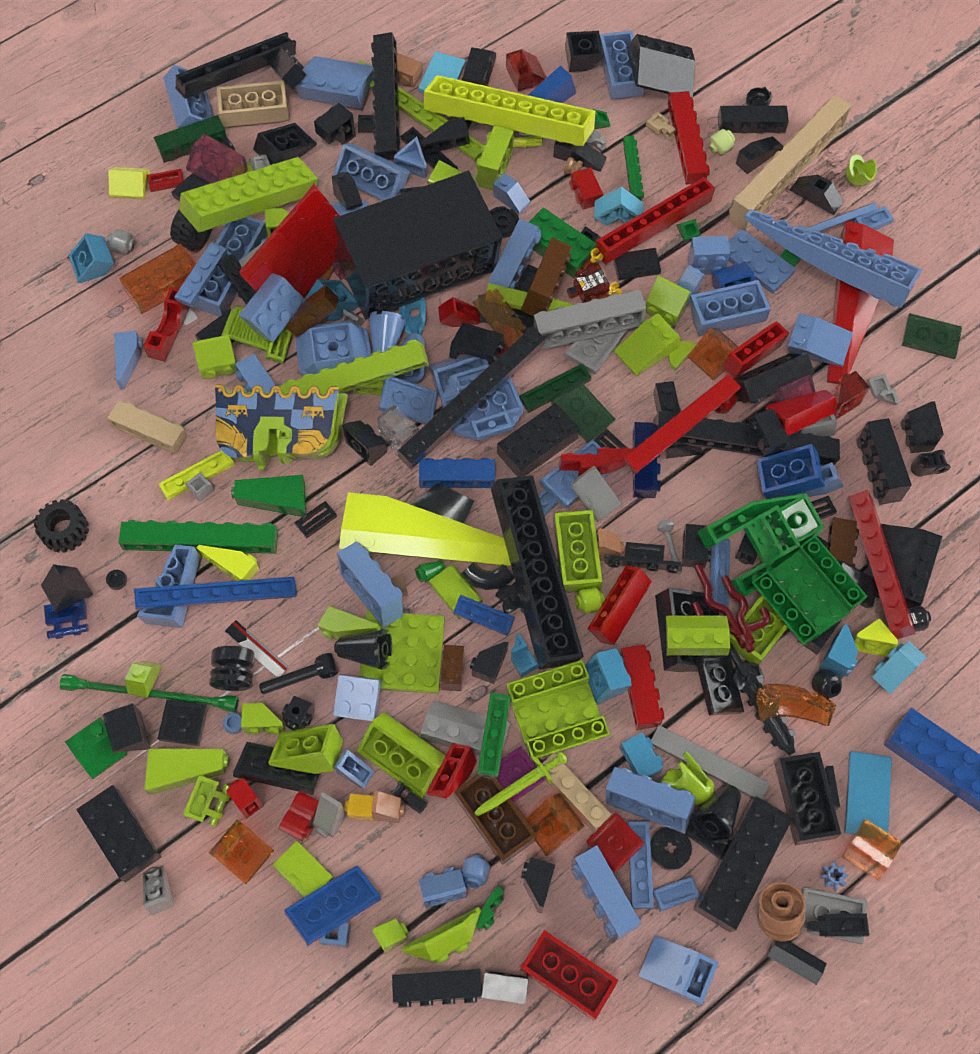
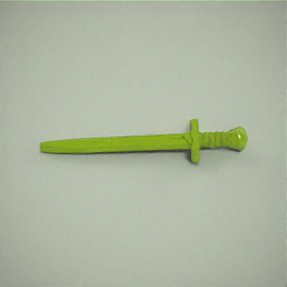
[475,752,567,816]

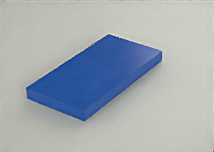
[284,865,381,946]

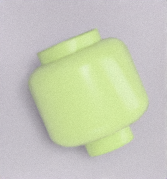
[709,129,735,155]

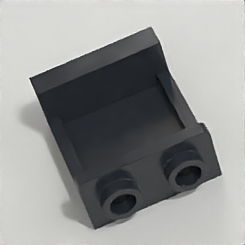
[449,322,505,365]

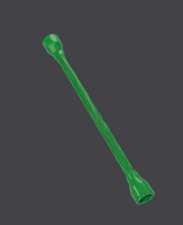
[60,674,239,712]

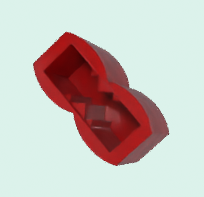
[278,792,319,842]

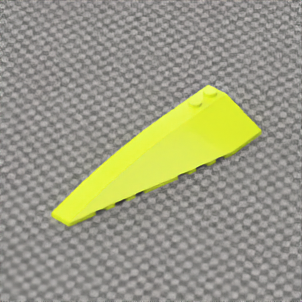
[339,492,511,566]

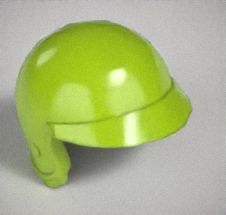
[845,154,877,187]

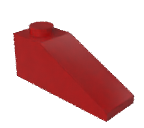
[427,743,477,799]

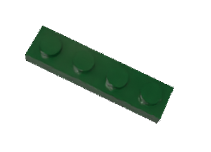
[519,364,592,413]

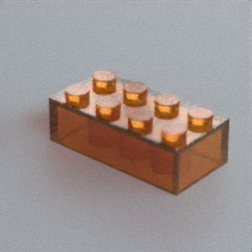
[119,243,196,314]

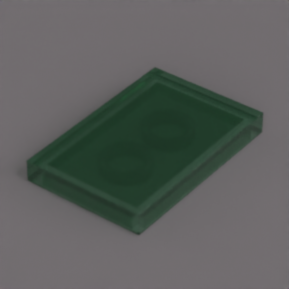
[901,313,962,359]
[551,379,616,443]

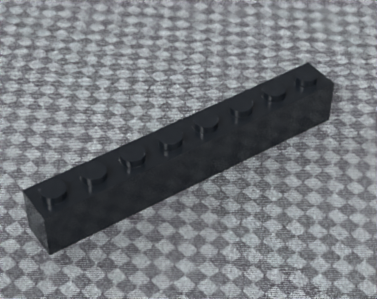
[371,32,400,160]

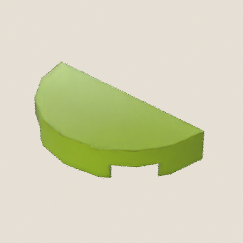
[668,341,697,371]

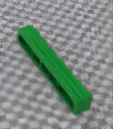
[623,136,644,201]

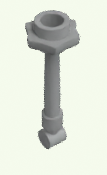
[657,519,682,575]

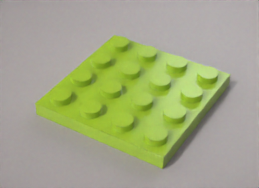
[360,611,445,694]

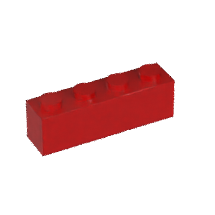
[722,321,789,378]
[588,566,652,645]
[620,644,665,730]

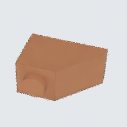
[397,53,423,88]
[596,528,624,561]
[372,791,405,823]

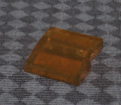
[842,819,903,881]

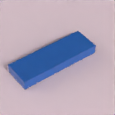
[453,595,515,636]

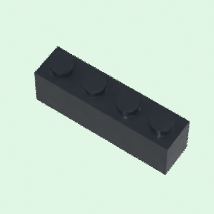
[717,106,789,133]
[392,969,481,1008]

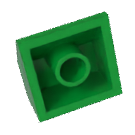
[65,717,128,779]

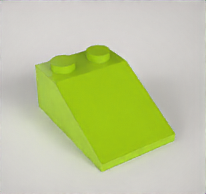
[614,313,681,376]
[268,724,344,774]

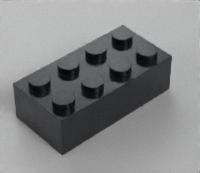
[733,352,815,404]
[497,403,579,477]
[857,418,912,505]
[775,752,841,846]
[76,785,161,883]

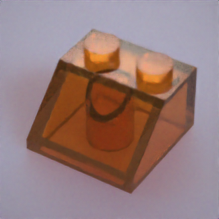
[688,328,738,380]
[526,793,585,856]
[209,820,274,884]

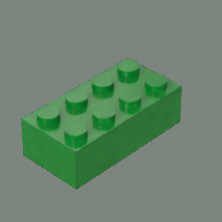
[529,207,597,279]

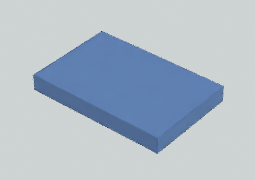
[378,377,438,425]

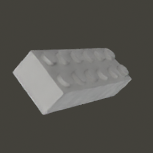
[534,290,646,351]

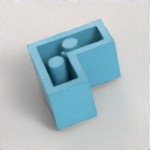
[594,187,644,226]
[872,641,927,694]

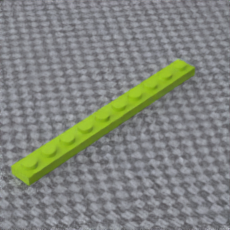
[358,60,483,162]

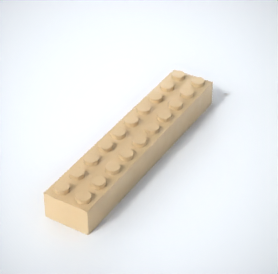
[728,95,852,231]

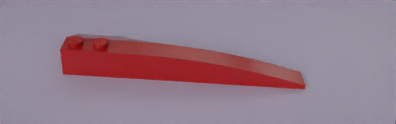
[827,221,894,385]

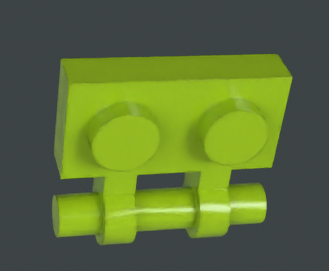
[183,774,230,827]

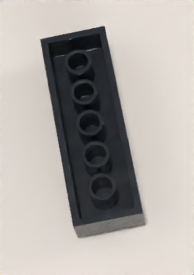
[693,796,793,933]

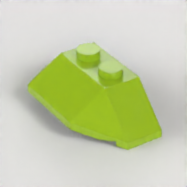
[401,907,481,965]

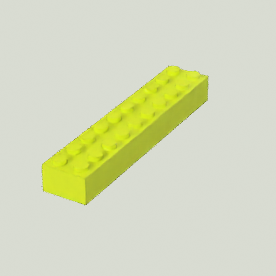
[424,75,596,146]

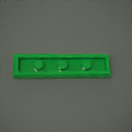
[477,692,511,778]

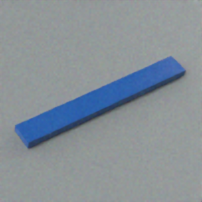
[134,577,296,610]

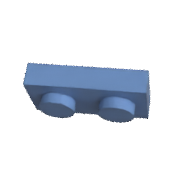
[854,206,894,230]

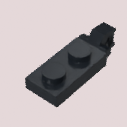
[806,913,870,938]

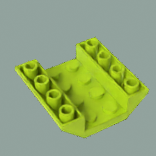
[506,660,610,761]

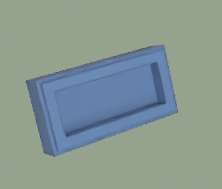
[653,876,700,912]

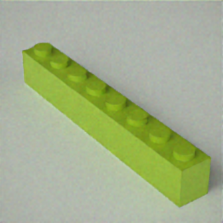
[280,340,429,394]

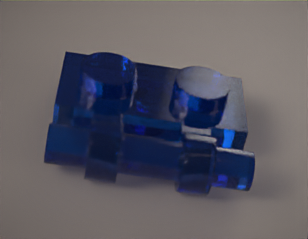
[44,599,89,639]

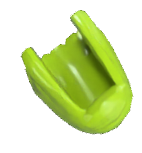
[660,751,714,805]

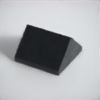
[41,564,93,613]
[103,703,151,753]

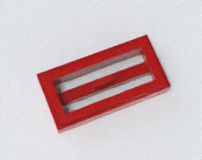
[147,169,184,192]

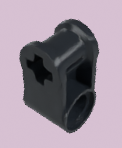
[910,450,951,477]

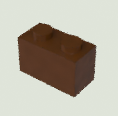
[441,645,464,691]

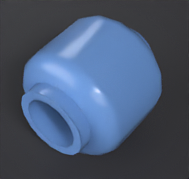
[461,855,490,889]

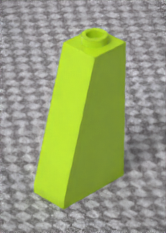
[144,749,229,794]

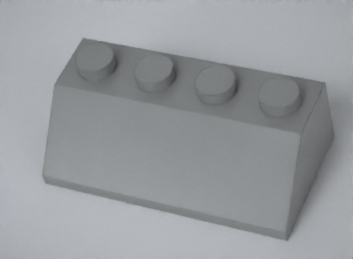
[421,700,511,756]

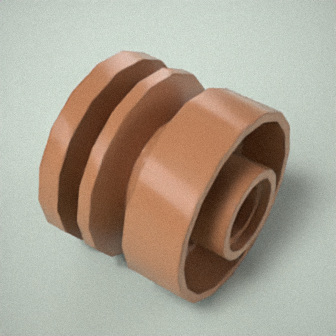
[758,882,806,941]

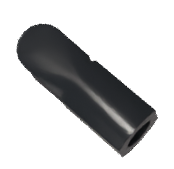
[391,781,428,814]

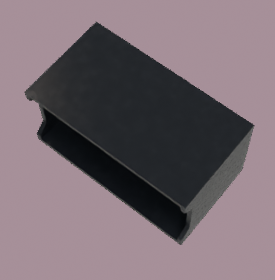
[333,170,503,320]

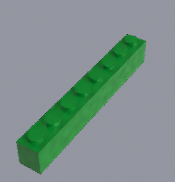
[118,520,278,554]

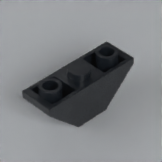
[790,174,843,215]

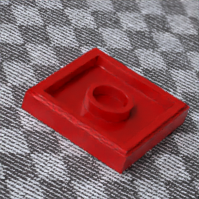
[586,812,646,873]

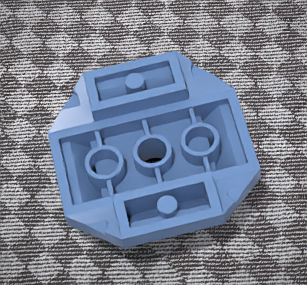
[295,321,371,376]
[441,364,524,441]

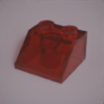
[834,371,870,420]

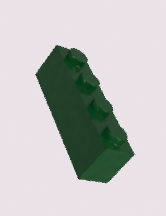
[154,115,227,163]

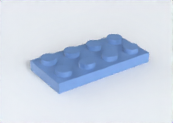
[728,229,796,294]

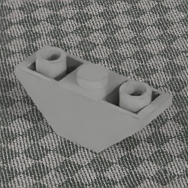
[143,865,173,915]

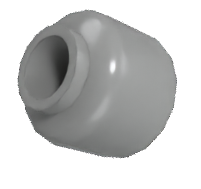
[107,229,135,254]

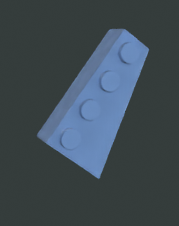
[137,545,201,628]

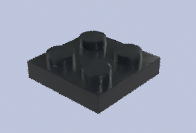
[157,700,208,746]

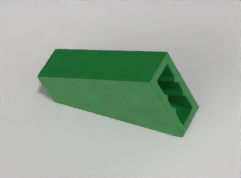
[231,475,306,517]

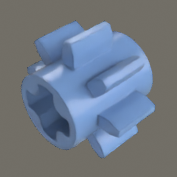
[820,862,849,891]

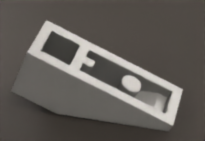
[313,793,346,838]

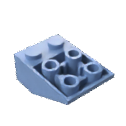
[638,936,719,1006]

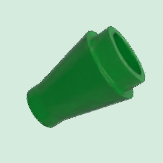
[415,560,445,582]

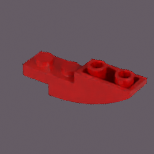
[558,447,634,477]

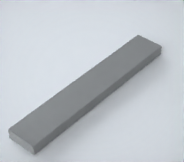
[651,725,770,800]

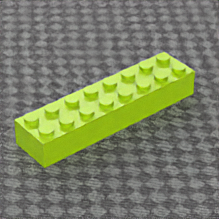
[179,157,318,232]

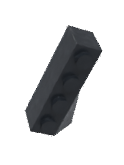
[653,381,703,459]

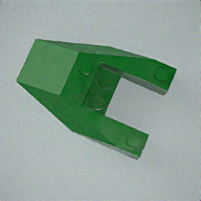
[697,493,825,600]

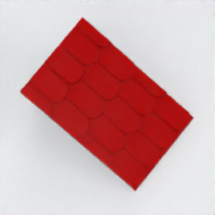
[239,184,340,297]

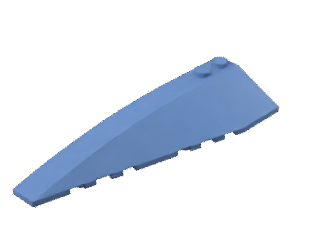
[744,209,922,308]

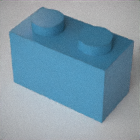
[619,732,664,778]

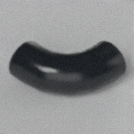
[460,562,514,590]

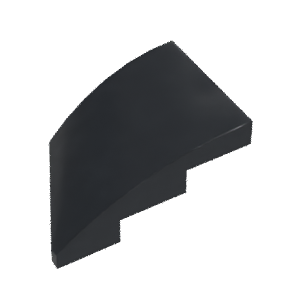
[410,483,474,523]

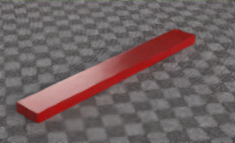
[623,374,741,474]

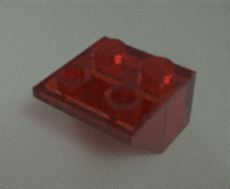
[506,49,547,92]

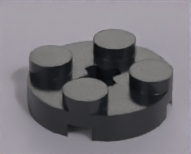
[650,827,692,871]

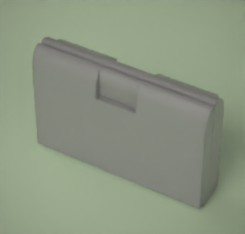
[570,466,622,522]

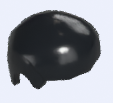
[746,87,772,106]

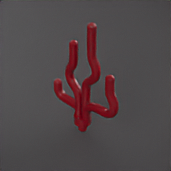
[691,564,771,653]

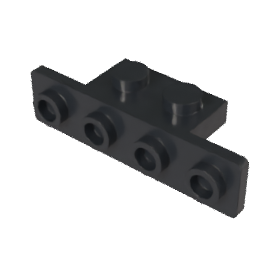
[604,542,683,573]

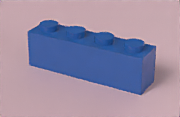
[419,458,495,488]

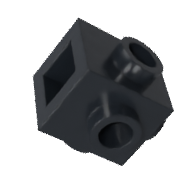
[282,696,314,731]

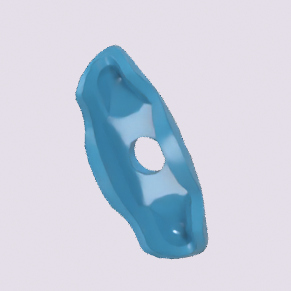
[399,297,426,336]

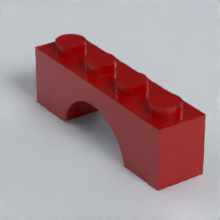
[143,287,190,362]

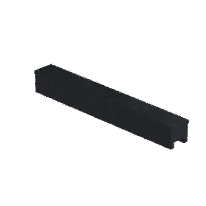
[175,32,296,99]

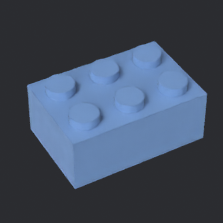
[239,273,305,342]

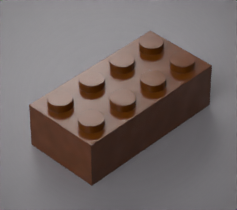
[520,238,572,316]
[454,774,537,865]

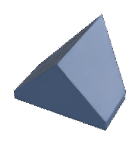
[394,136,427,179]

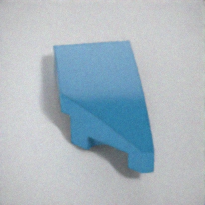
[511,633,538,677]

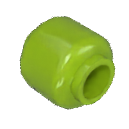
[575,587,605,614]

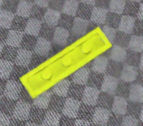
[158,450,235,501]

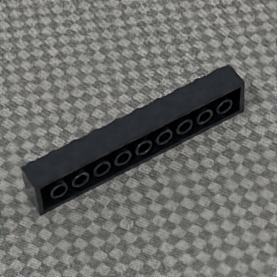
[491,476,584,670]

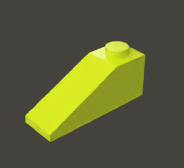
[197,545,259,581]

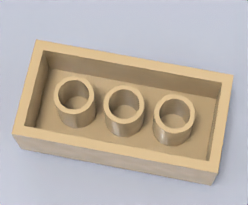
[217,81,289,127]

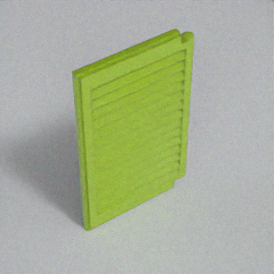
[221,305,288,356]

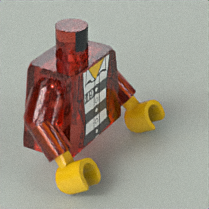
[567,248,622,303]

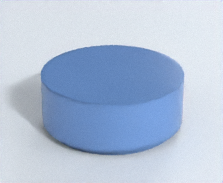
[223,713,242,734]

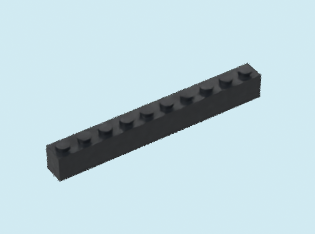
[398,326,546,469]
[653,411,840,466]

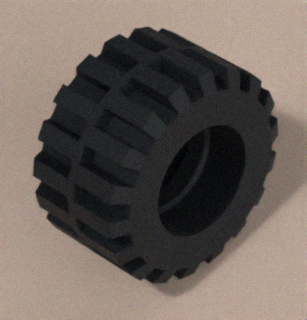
[170,210,213,251]
[34,499,89,553]

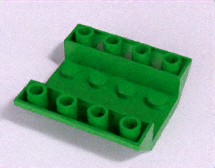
[752,535,868,645]

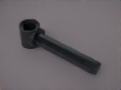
[259,653,338,694]

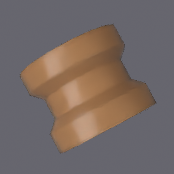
[564,157,583,175]

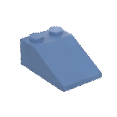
[788,313,853,367]

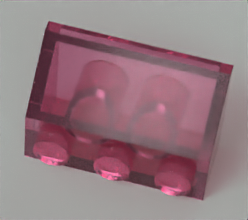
[186,134,248,184]

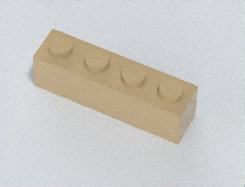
[107,400,187,454]
[542,753,612,833]

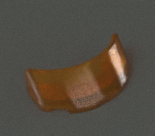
[756,684,836,726]

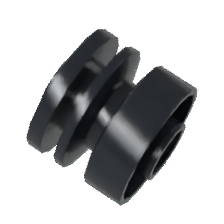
[209,646,255,691]

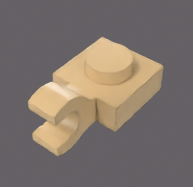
[646,112,676,140]

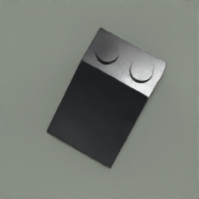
[253,123,317,165]

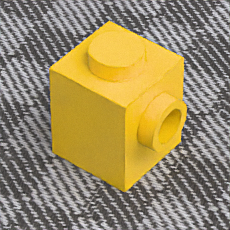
[344,794,374,821]

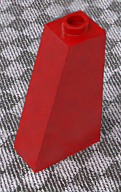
[766,390,836,436]

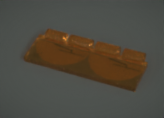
[472,288,526,349]

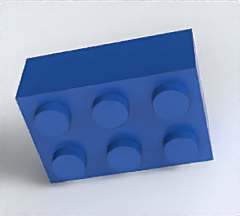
[757,444,825,499]

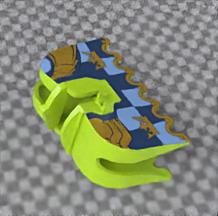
[215,384,348,470]

